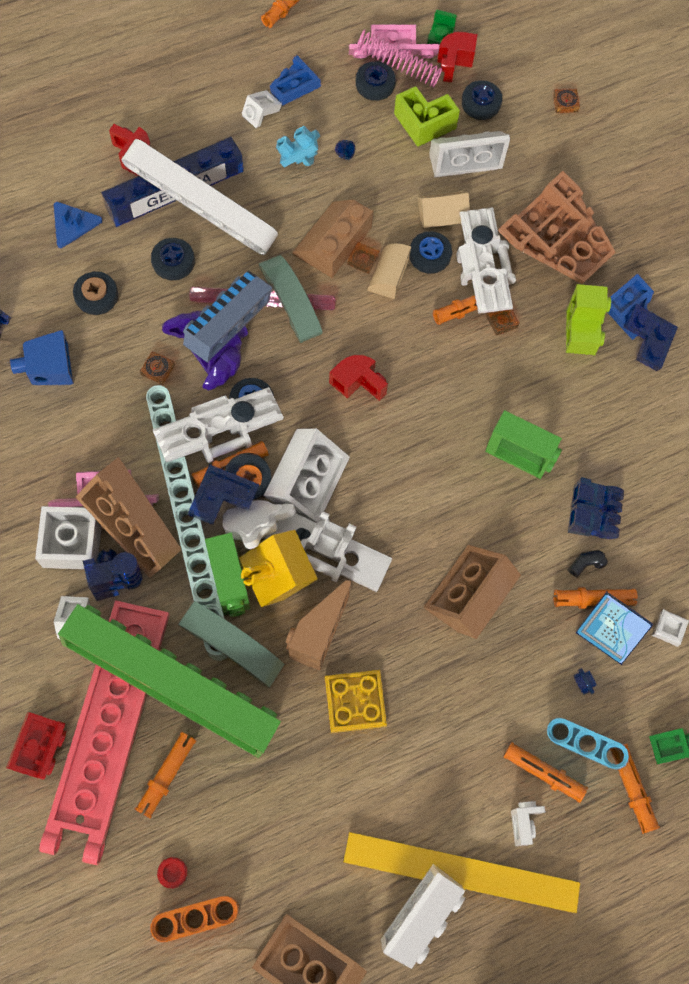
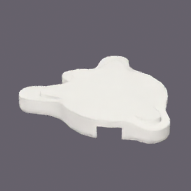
[222,500,296,549]

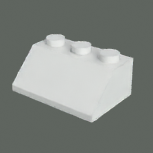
[429,131,510,177]
[264,429,350,523]
[381,864,465,969]

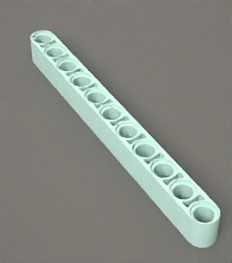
[146,385,227,661]

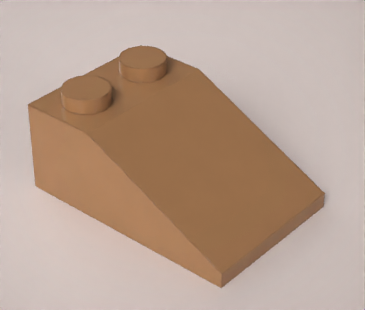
[286,580,352,671]
[252,914,367,984]

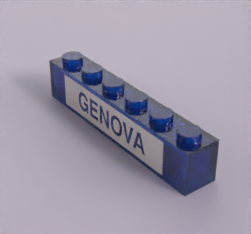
[101,137,244,227]

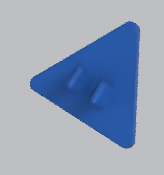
[53,202,102,248]

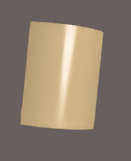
[417,191,470,228]
[367,243,411,299]

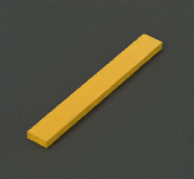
[343,832,580,913]

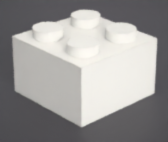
[35,506,102,570]

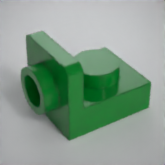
[427,10,457,45]
[649,728,689,765]

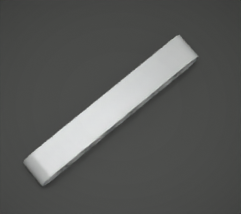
[121,139,278,255]

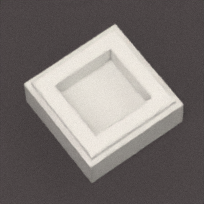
[652,609,689,647]

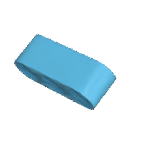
[547,718,629,770]

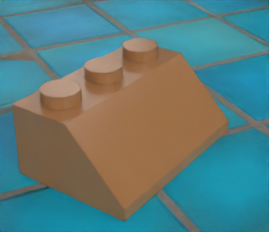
[292,199,373,278]
[424,545,521,639]

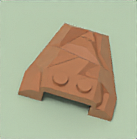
[498,171,616,284]

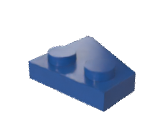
[270,55,321,106]
[607,274,654,340]

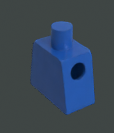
[10,330,74,385]

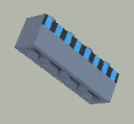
[183,270,273,363]

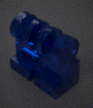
[567,477,625,539]
[82,552,143,601]

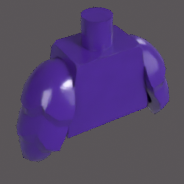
[162,311,248,391]

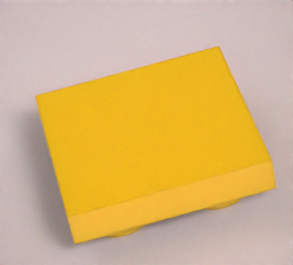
[325,670,387,733]

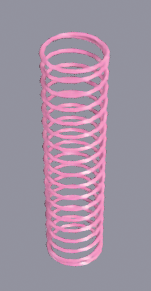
[356,30,442,88]

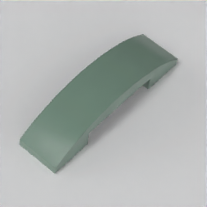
[259,255,323,343]
[178,601,284,688]

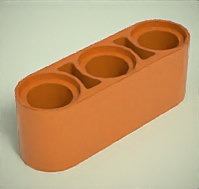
[150,896,240,942]

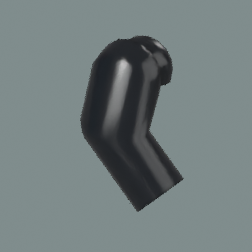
[567,550,608,577]

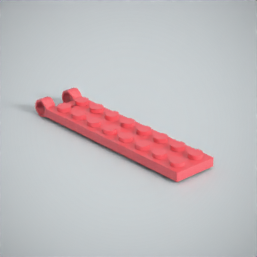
[39,600,170,866]

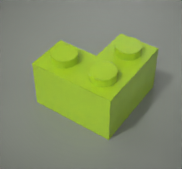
[394,86,460,147]
[566,284,611,355]

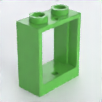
[485,410,562,479]
[205,532,250,617]

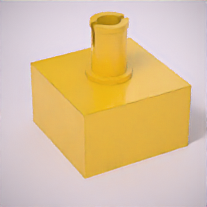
[239,530,318,607]

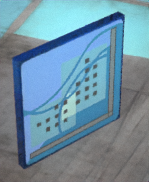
[576,591,653,665]

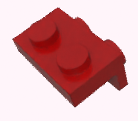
[6,712,66,780]

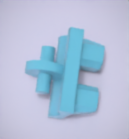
[276,126,320,167]

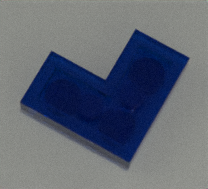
[623,304,678,371]
[188,464,259,525]

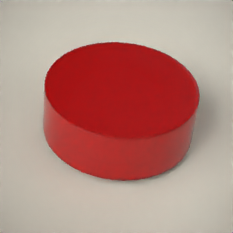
[157,857,188,889]

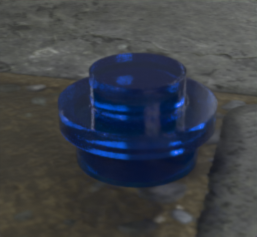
[573,668,597,695]

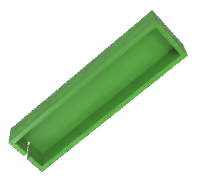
[58,604,281,758]

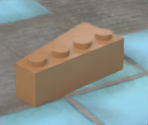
[75,457,182,578]

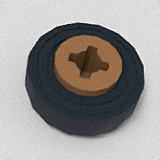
[73,271,119,315]

